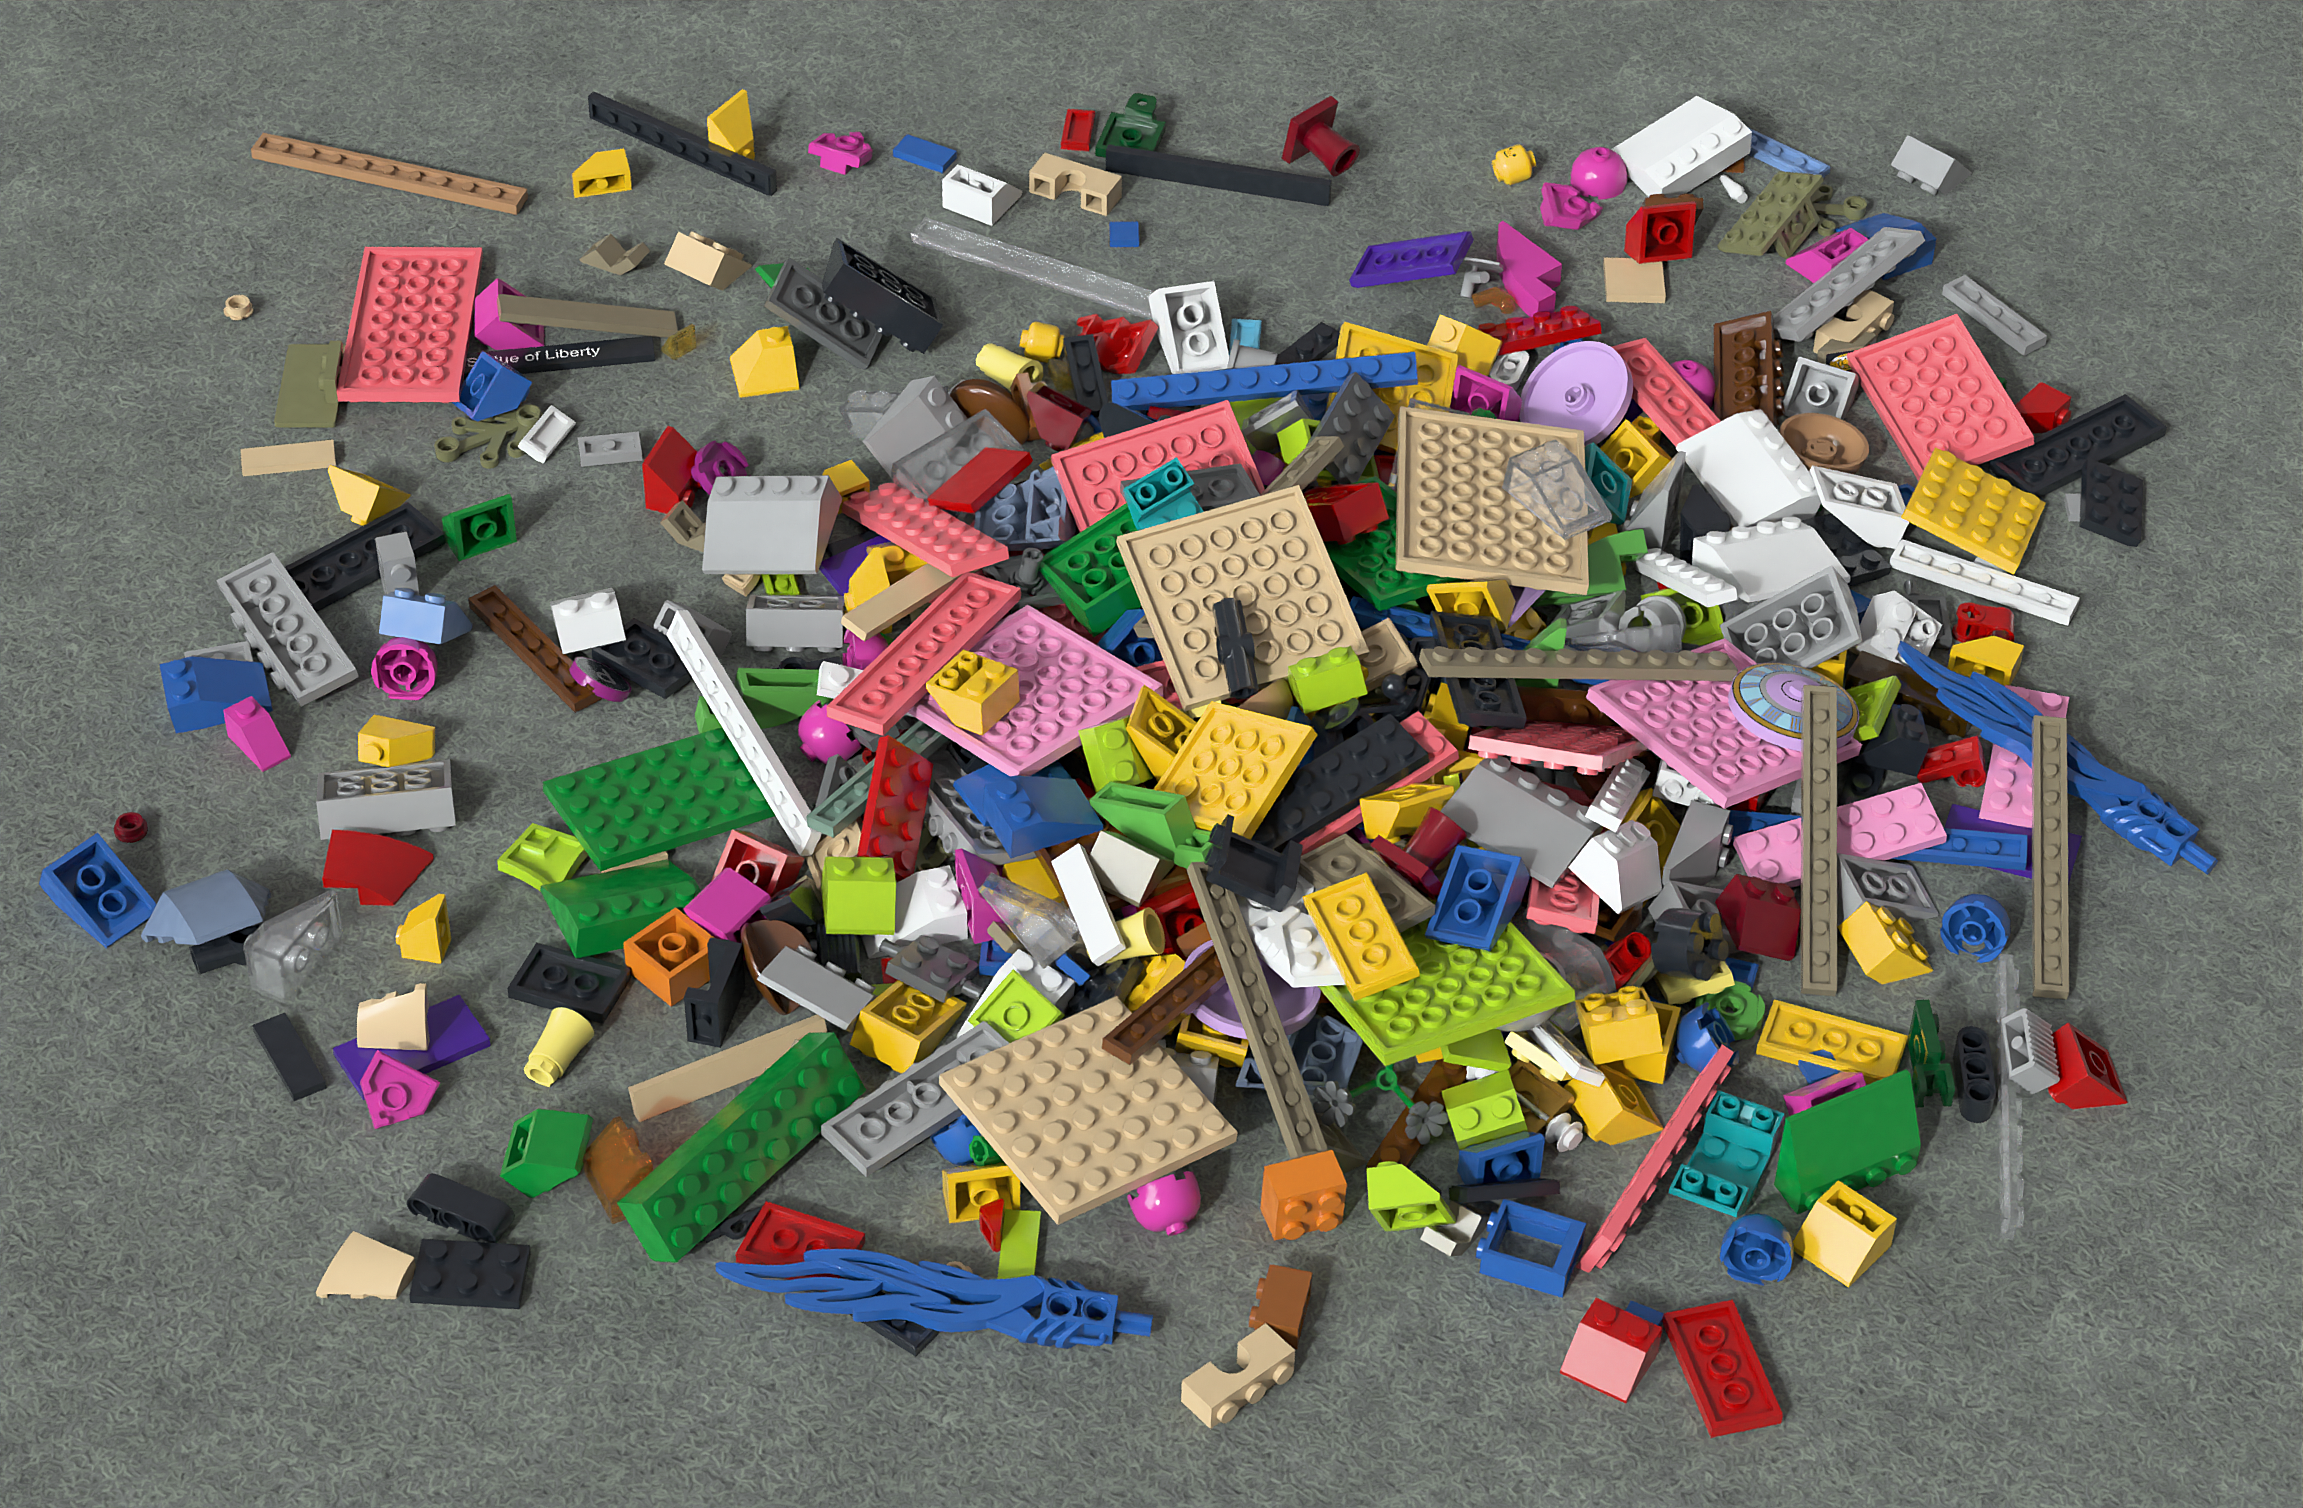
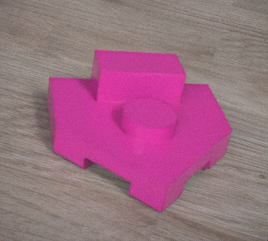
[808,132,873,175]
[1540,182,1603,230]
[360,1050,440,1129]

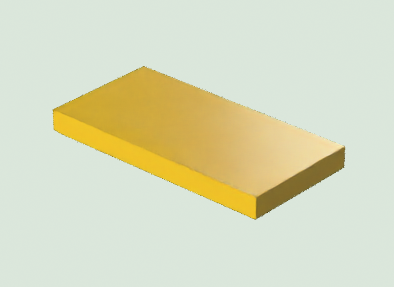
[1303,872,1420,1001]
[1756,999,1908,1084]

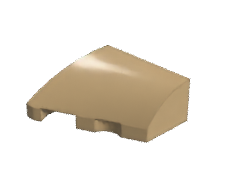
[357,983,430,1051]
[316,1231,416,1299]

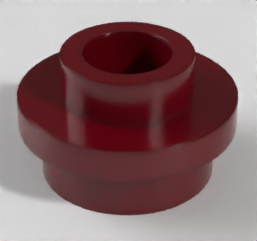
[114,812,148,843]

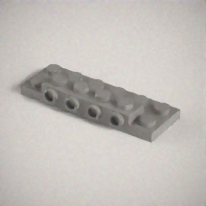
[1773,227,1925,342]
[216,552,359,707]
[924,751,1037,865]
[821,1021,1010,1177]

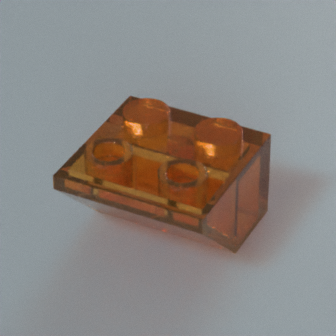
[583,1116,653,1224]

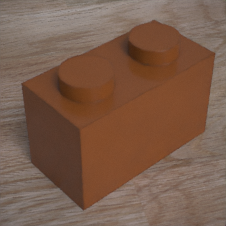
[1249,1264,1313,1349]

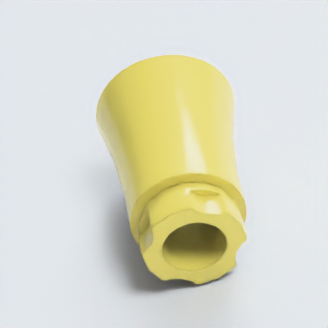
[976,343,1043,392]
[1087,907,1165,963]
[524,1007,594,1087]

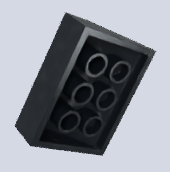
[822,238,944,354]

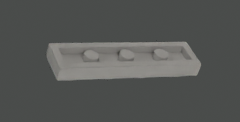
[1942,275,2047,356]

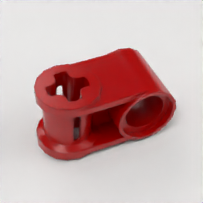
[1952,602,2014,643]
[1587,932,1651,994]

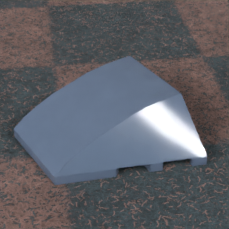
[974,467,1076,551]
[141,869,271,945]
[1235,1013,1363,1095]

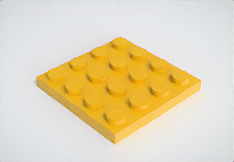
[1326,322,1459,455]
[1901,447,2046,575]
[1153,701,1317,839]

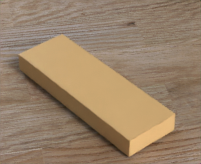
[241,440,336,476]

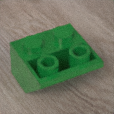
[500,1108,593,1198]

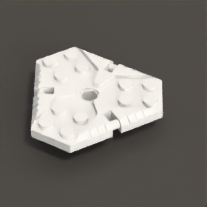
[1234,850,1412,988]

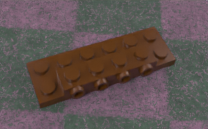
[1714,311,1785,429]

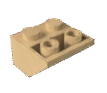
[664,231,752,291]

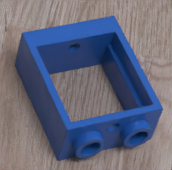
[1476,1199,1586,1298]

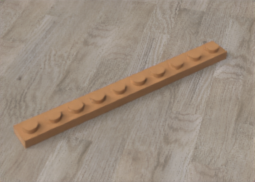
[251,133,528,215]

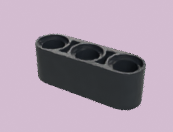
[1953,1026,1996,1123]
[406,1173,515,1243]

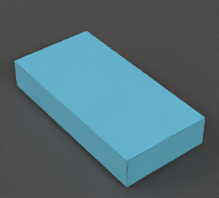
[1229,319,1262,356]

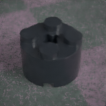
[1651,908,1729,981]

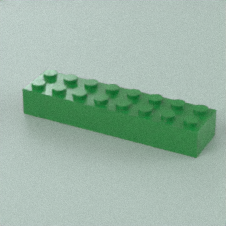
[617,1033,866,1263]

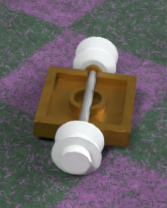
[1466,1059,1583,1152]

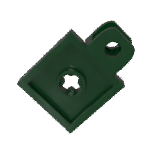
[1095,93,1166,158]
[1907,1000,1955,1108]

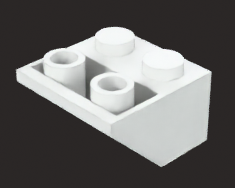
[942,165,1022,226]
[1849,591,1942,668]

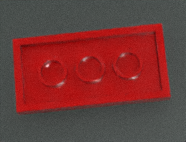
[1477,306,1602,356]
[857,735,934,882]
[1662,1300,1783,1438]

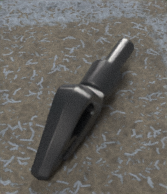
[700,1207,761,1243]

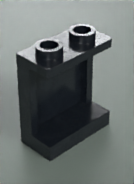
[1204,814,1303,912]
[684,938,745,1048]

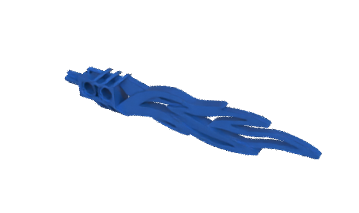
[1897,641,2218,875]
[715,1249,1153,1349]

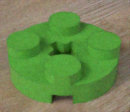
[1695,980,1765,1040]

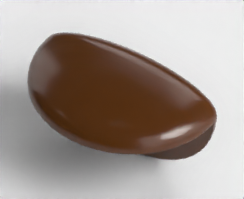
[950,379,1030,445]
[741,920,815,1015]

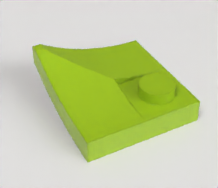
[497,823,588,892]

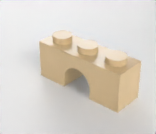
[1029,153,1122,216]
[1813,289,1894,354]
[1181,1323,1295,1429]

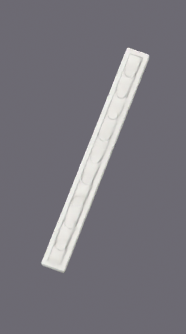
[667,610,822,856]

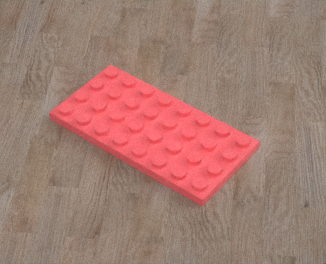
[337,247,483,403]
[1469,720,1648,775]

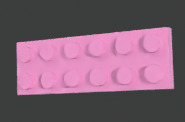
[1979,685,2069,828]
[1733,783,1947,888]

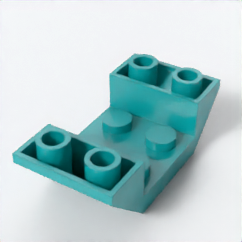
[1123,457,1204,531]
[1669,1090,1785,1217]

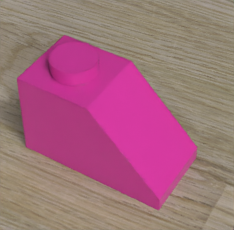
[223,696,291,772]

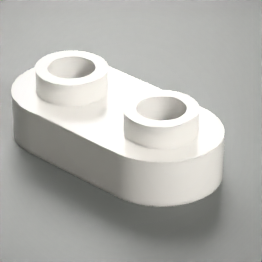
[1490,350,1529,390]

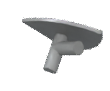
[1460,257,1504,299]

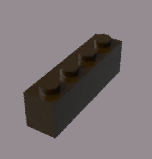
[1845,650,1972,738]

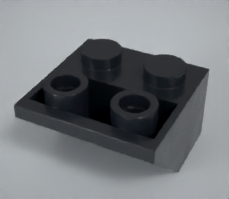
[1680,483,1731,565]

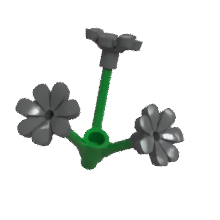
[1313,1058,1449,1145]

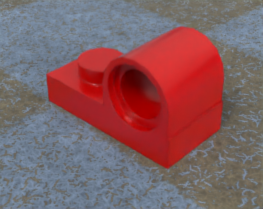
[1917,736,1987,787]

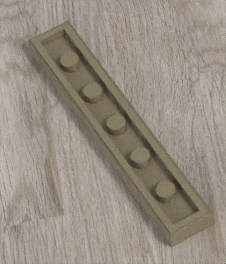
[497,294,678,338]

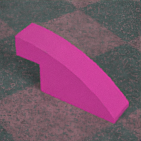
[1496,221,1562,317]

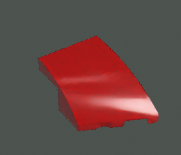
[1077,314,1158,374]
[322,829,434,906]

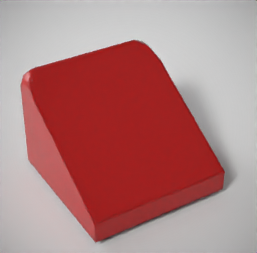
[979,1198,1005,1252]

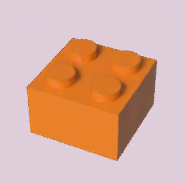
[623,907,714,1007]
[1260,1150,1347,1241]

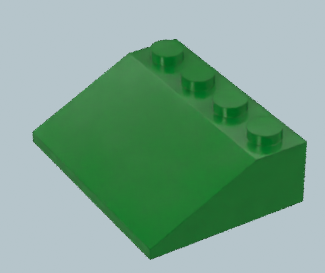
[1039,503,1142,637]
[540,859,701,959]
[1774,1069,1921,1215]

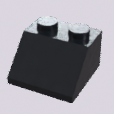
[1854,704,1930,777]

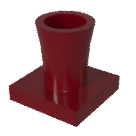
[1281,95,1360,177]
[1370,807,1467,902]

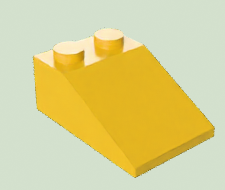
[1126,684,1197,782]
[850,980,967,1073]

